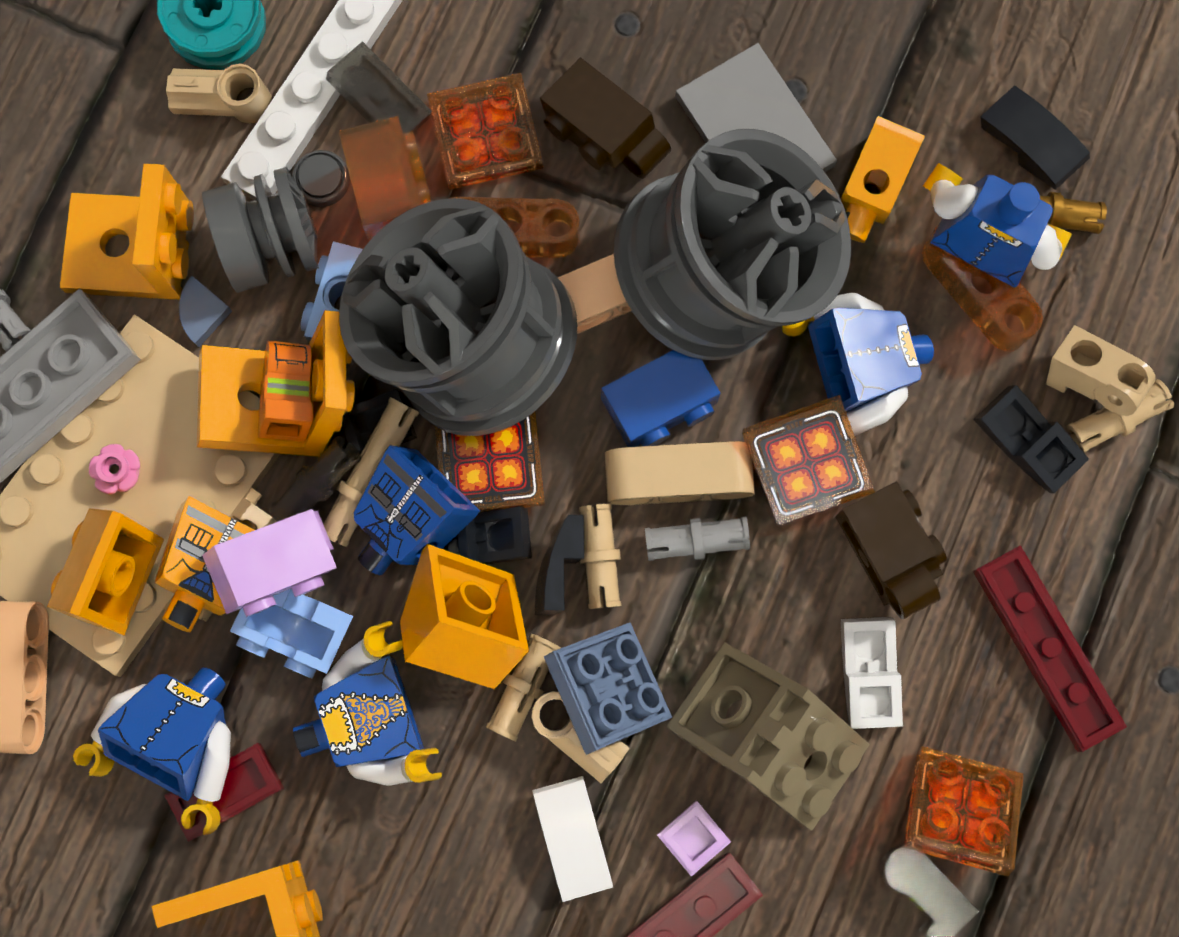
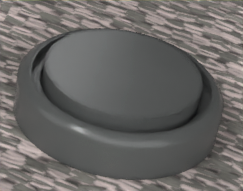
[292,150,350,207]

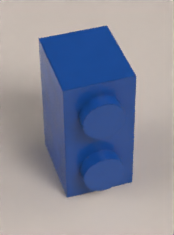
[601,350,721,447]

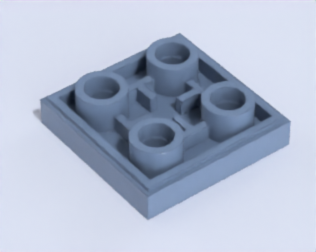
[544,623,672,755]

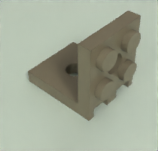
[666,642,870,831]

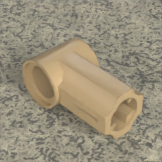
[166,64,272,124]
[531,691,630,784]

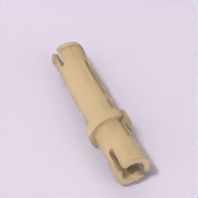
[323,397,419,547]

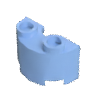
[230,589,353,679]

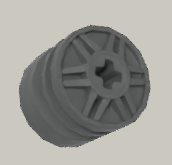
[202,167,319,293]

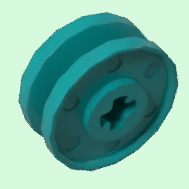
[157,0,266,70]

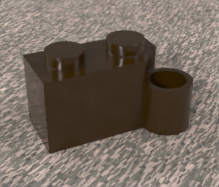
[540,57,671,179]
[835,481,947,620]

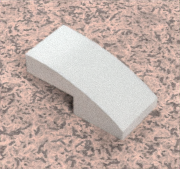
[841,617,903,729]
[532,776,613,902]

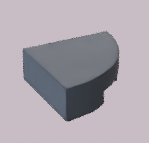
[179,276,232,347]

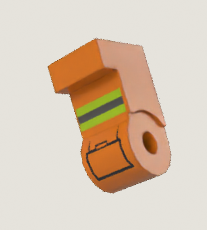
[258,340,313,442]

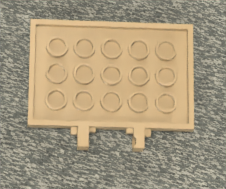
[0,314,280,677]

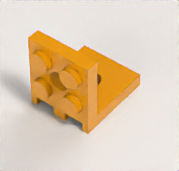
[60,164,194,300]
[197,310,355,457]
[151,860,323,937]

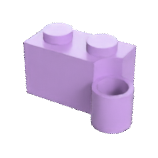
[202,509,337,617]

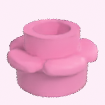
[89,444,140,494]

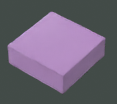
[656,801,731,876]

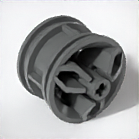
[614,129,851,360]
[339,198,578,436]

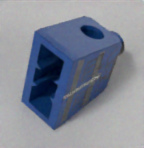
[354,445,480,575]

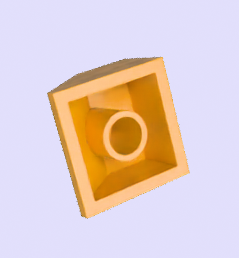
[47,508,164,636]
[400,544,529,689]

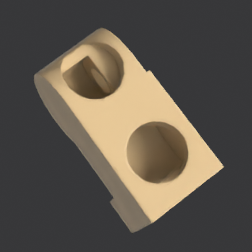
[1046,325,1156,416]

